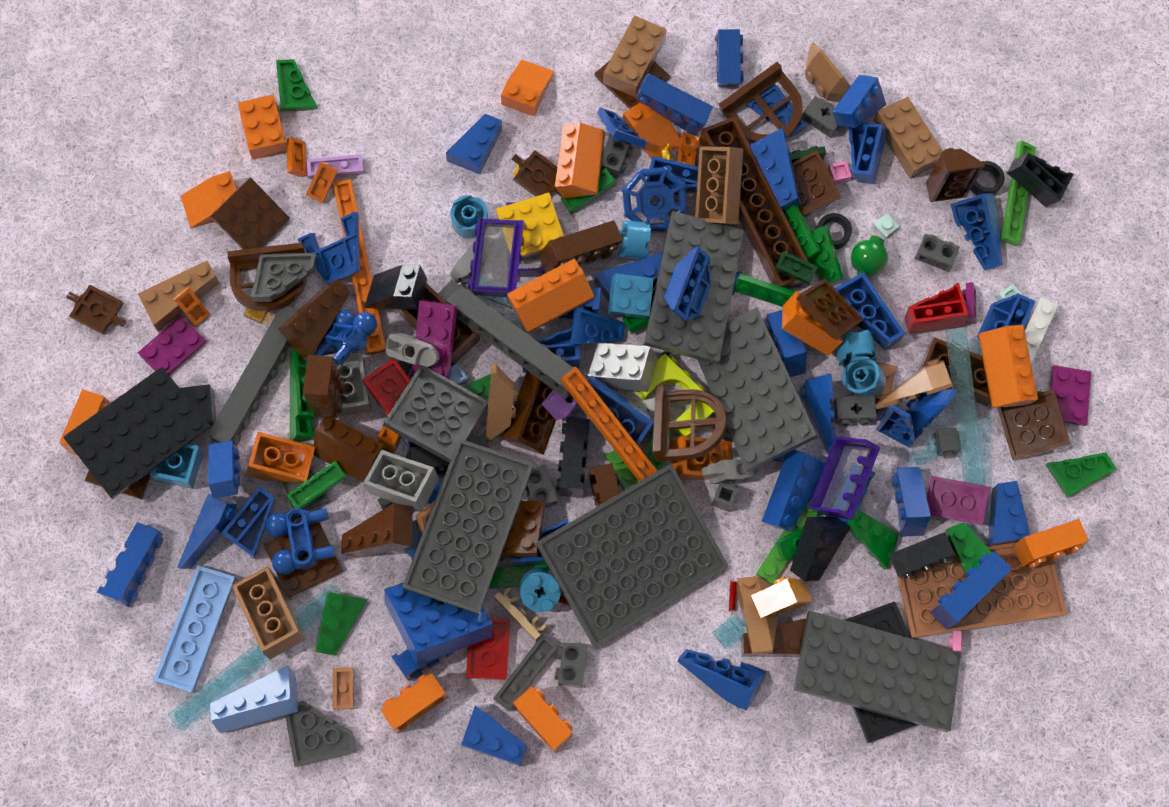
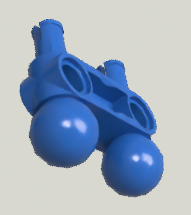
[313,309,377,366]
[266,508,335,575]

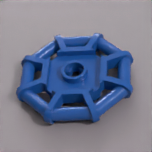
[621,166,688,231]

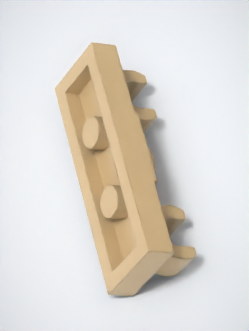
[494,588,546,642]

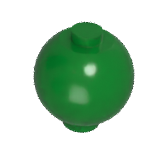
[851,235,888,277]

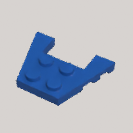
[298,212,360,284]

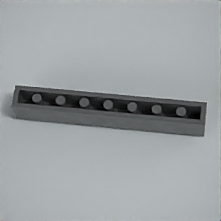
[446,286,574,399]
[208,306,298,446]

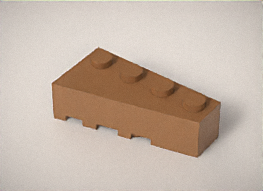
[138,260,219,332]

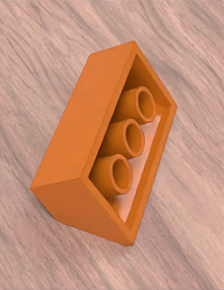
[555,122,605,199]
[507,258,595,333]
[978,325,1038,408]

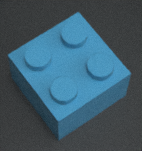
[608,273,653,319]
[150,444,204,489]

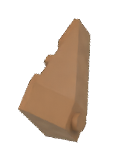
[875,359,953,409]
[737,576,779,655]

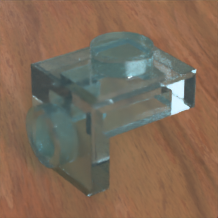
[908,437,938,465]
[712,615,745,648]

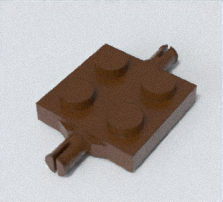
[511,150,562,197]
[66,285,126,335]

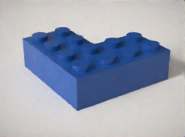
[384,582,493,666]

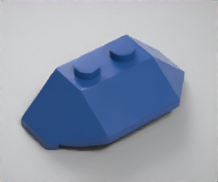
[664,246,711,321]
[977,293,1035,340]

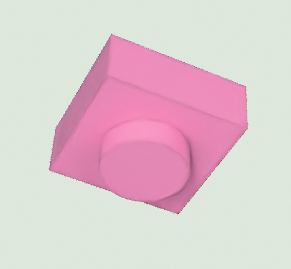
[828,161,852,183]
[949,631,962,654]

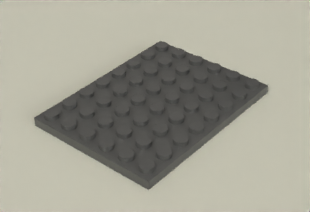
[535,464,729,648]

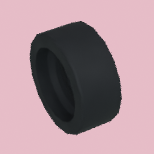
[971,161,1005,195]
[816,213,852,250]

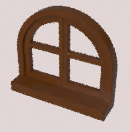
[719,61,803,143]
[227,242,307,311]
[653,385,727,462]

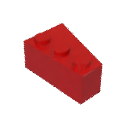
[905,283,969,334]

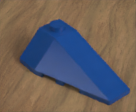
[906,389,957,440]

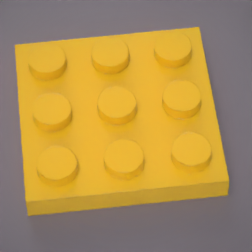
[496,193,564,258]

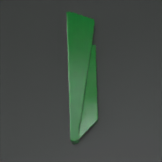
[290,349,316,442]

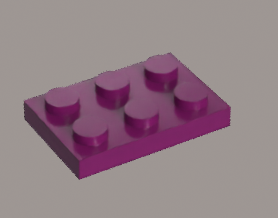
[137,315,207,375]
[1050,365,1091,426]
[927,476,991,526]

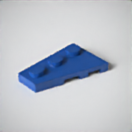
[746,84,807,138]
[597,107,647,148]
[570,308,625,345]

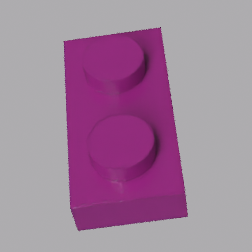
[962,282,977,324]

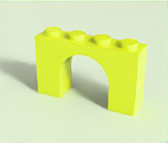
[634,354,715,437]

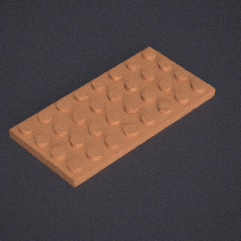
[897,542,1067,639]

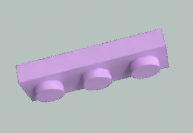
[307,154,364,179]

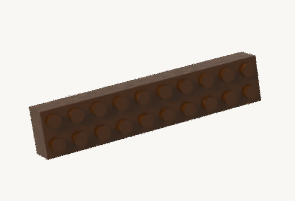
[700,117,808,289]

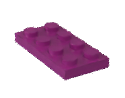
[412,300,457,380]

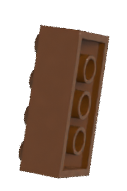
[926,148,985,202]
[502,371,556,455]
[313,418,391,483]

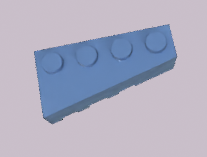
[210,665,298,733]

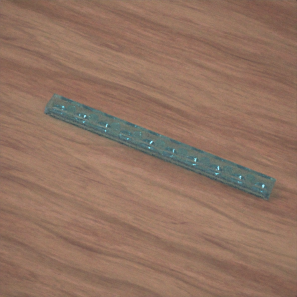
[946,328,990,521]
[167,584,338,731]

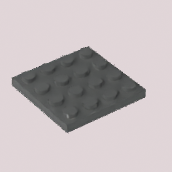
[383,365,488,463]

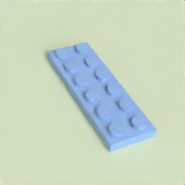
[153,565,236,693]

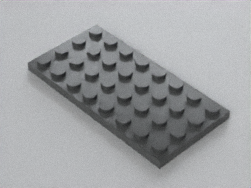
[643,211,744,364]
[697,307,819,472]
[402,439,534,615]
[794,611,961,732]

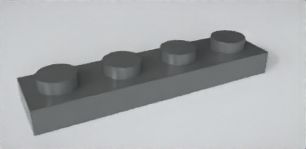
[493,634,559,711]

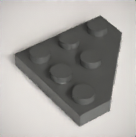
[251,253,317,302]
[285,701,356,767]

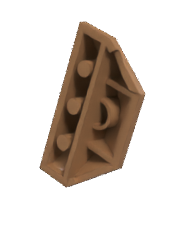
[805,42,851,102]
[485,364,517,441]

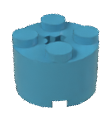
[450,195,488,238]
[618,220,651,259]
[836,330,877,368]
[842,356,886,397]
[519,567,561,612]

